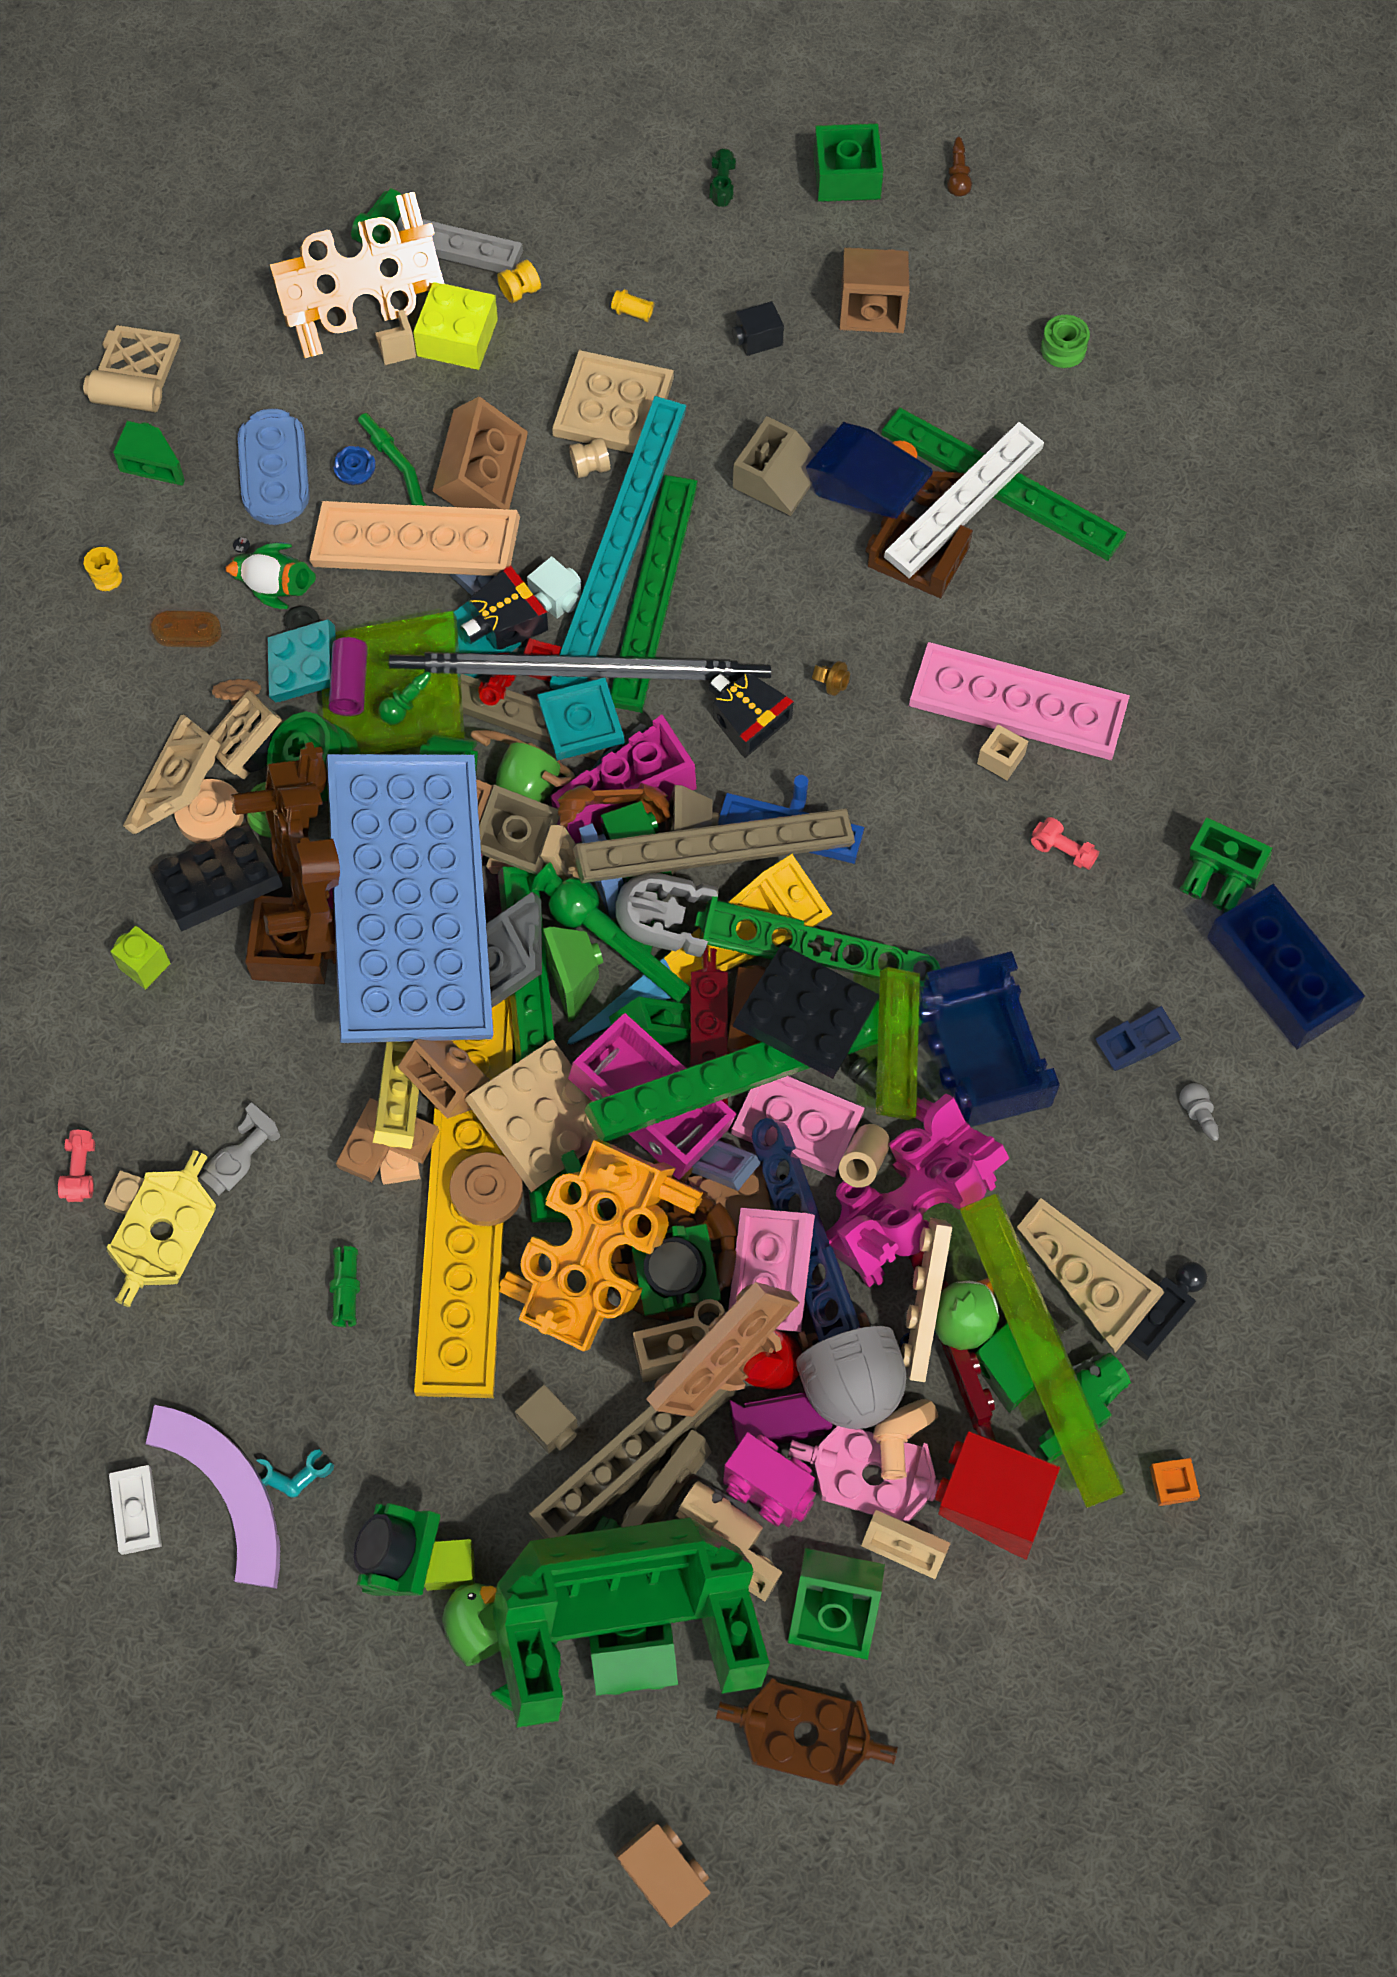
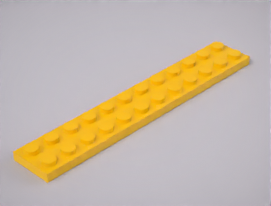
[414,996,514,1398]

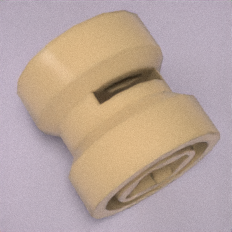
[569,438,610,478]

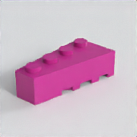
[551,714,697,844]

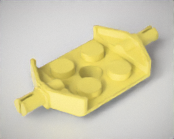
[107,1150,216,1307]

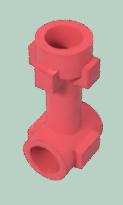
[1031,817,1100,870]
[58,1130,95,1202]

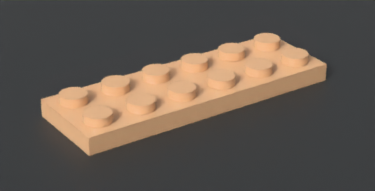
[309,501,520,576]

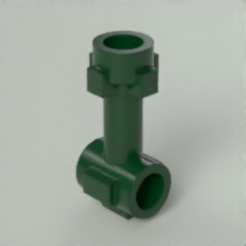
[710,149,736,207]

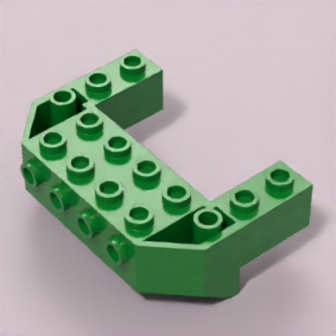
[492,1518,770,1728]

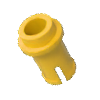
[611,289,654,322]

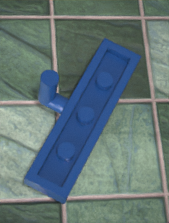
[718,775,864,864]

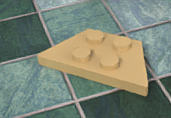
[123,715,221,834]

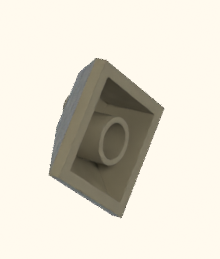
[479,785,560,875]
[665,785,718,876]

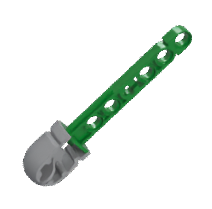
[616,873,940,988]

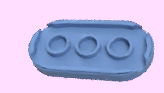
[238,409,310,525]

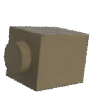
[515,1385,578,1454]

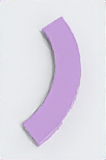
[146,1405,280,1589]

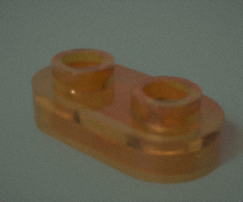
[151,611,222,647]

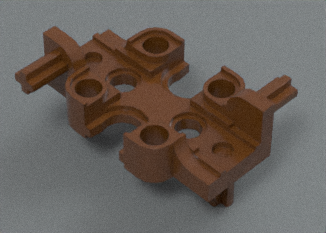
[231,742,340,964]

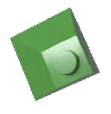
[543,927,603,1022]

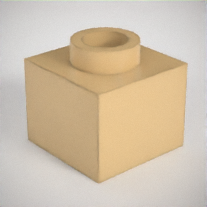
[977,724,1028,780]

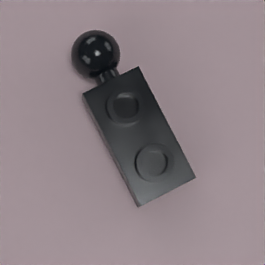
[1124,1262,1207,1361]

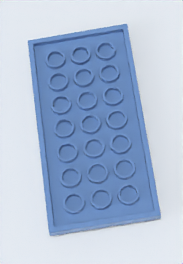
[326,754,493,1043]

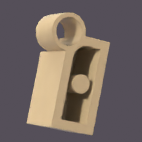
[633,1299,725,1382]

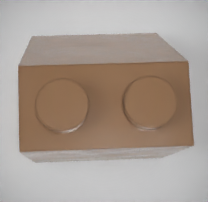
[840,248,909,333]

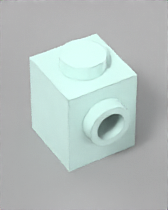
[527,556,581,619]

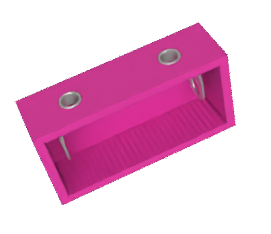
[568,1013,736,1180]

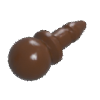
[947,137,972,196]

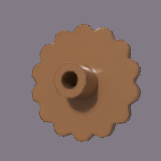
[212,679,261,705]

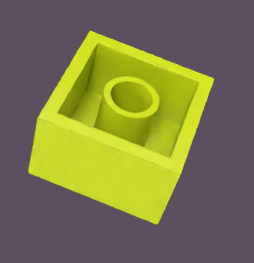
[413,281,498,370]

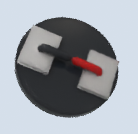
[233,537,250,553]

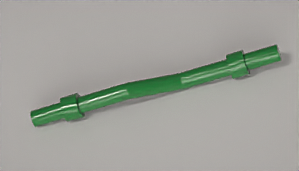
[358,413,428,506]

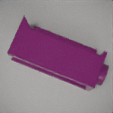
[729,1392,832,1447]

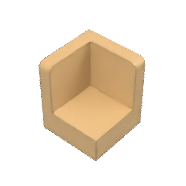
[375,310,416,365]

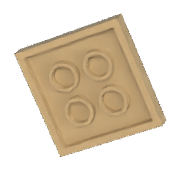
[552,350,674,453]
[465,1039,599,1192]

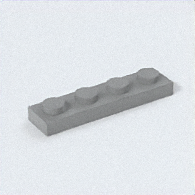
[396,216,523,273]

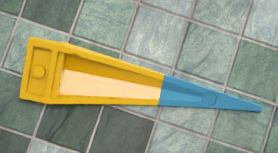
[567,854,832,1044]

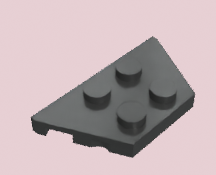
[486,892,542,1008]

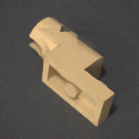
[675,1481,782,1602]

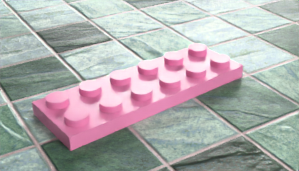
[909,642,1130,761]

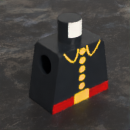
[460,565,548,650]
[708,674,794,758]

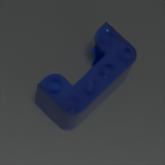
[917,951,1060,1127]

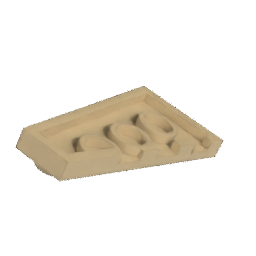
[1017,1198,1164,1353]

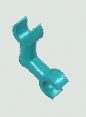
[256,1449,334,1498]

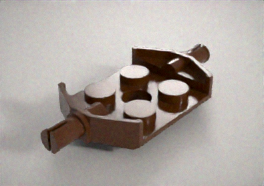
[716,1678,898,1787]

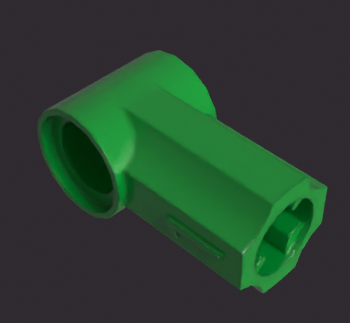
[351,188,401,244]

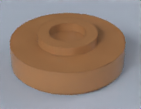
[450,1152,523,1226]

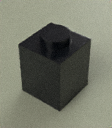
[732,301,784,356]

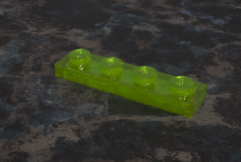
[876,967,920,1120]

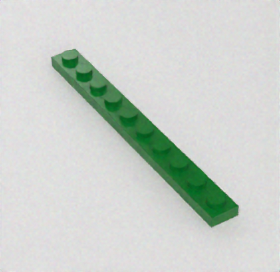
[498,866,571,1222]
[584,992,922,1142]

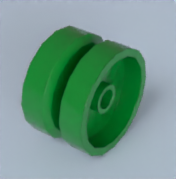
[267,711,360,802]

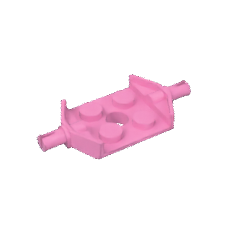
[788,1426,940,1524]

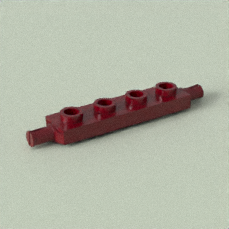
[691,948,728,1106]
[909,1251,997,1442]

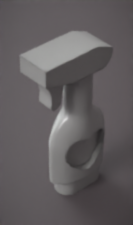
[199,1102,281,1196]

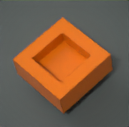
[1150,1458,1200,1506]

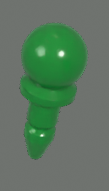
[378,671,431,725]

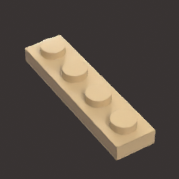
[900,1218,952,1382]

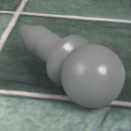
[1179,1083,1219,1141]

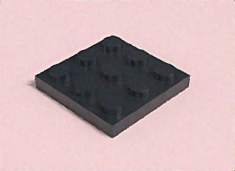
[150,824,283,932]
[733,944,880,1079]

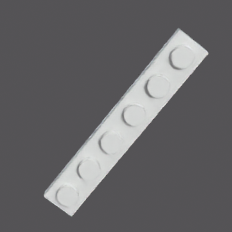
[884,422,1044,578]

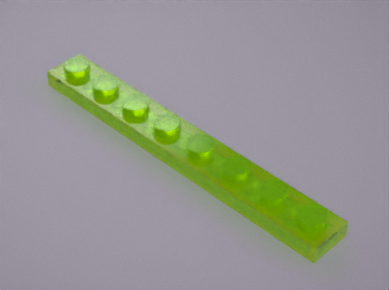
[960,1193,1126,1508]

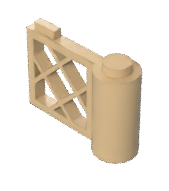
[83,325,180,413]

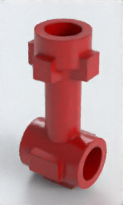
[478,653,516,706]

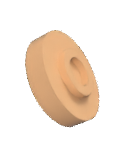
[174,779,244,844]

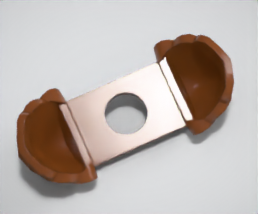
[557,783,671,828]

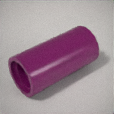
[329,637,368,716]

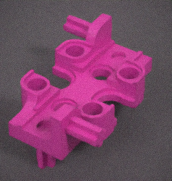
[826,1094,1009,1287]

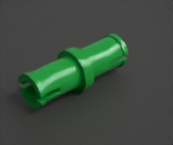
[329,1246,360,1327]

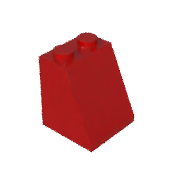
[934,1431,1060,1560]

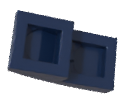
[1096,1006,1181,1071]

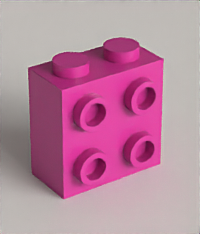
[723,1432,816,1528]

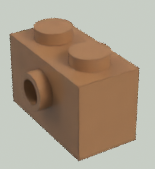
[398,1039,490,1119]
[614,1821,710,1928]

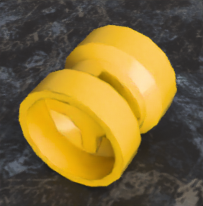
[497,260,541,303]

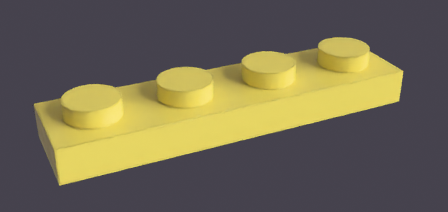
[373,1041,419,1149]

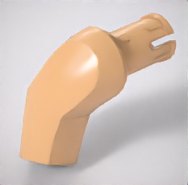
[873,1399,938,1480]

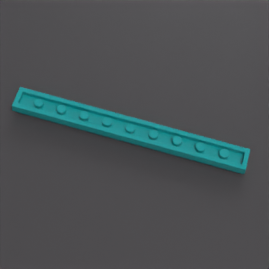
[550,396,686,690]

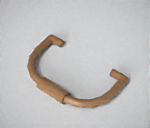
[471,730,575,787]

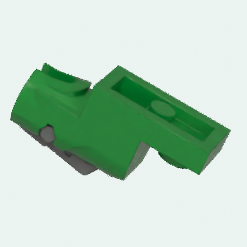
[1034,1353,1131,1463]

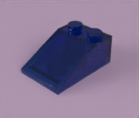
[806,422,933,519]

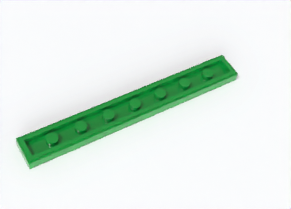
[881,407,1127,561]
[610,475,698,713]

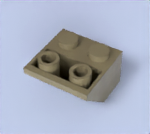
[733,416,823,516]

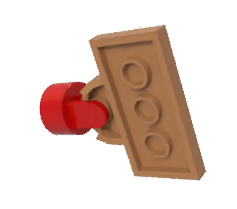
[646,1282,802,1417]

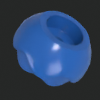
[333,446,375,485]

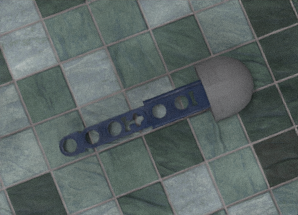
[752,1118,906,1429]

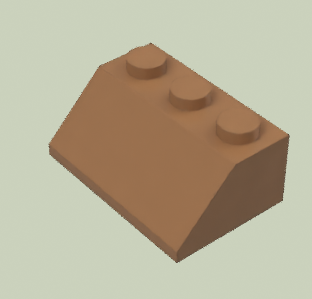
[433,397,528,510]

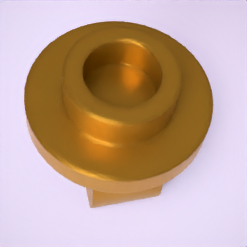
[811,661,850,696]

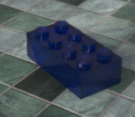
[1207,884,1365,1050]

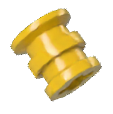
[83,547,122,591]

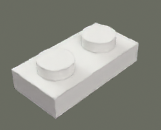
[109,1465,162,1555]

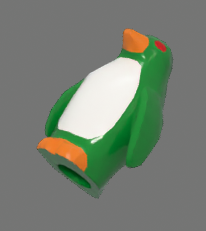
[225,542,316,609]

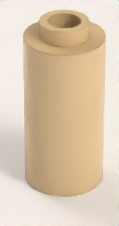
[839,1124,890,1188]

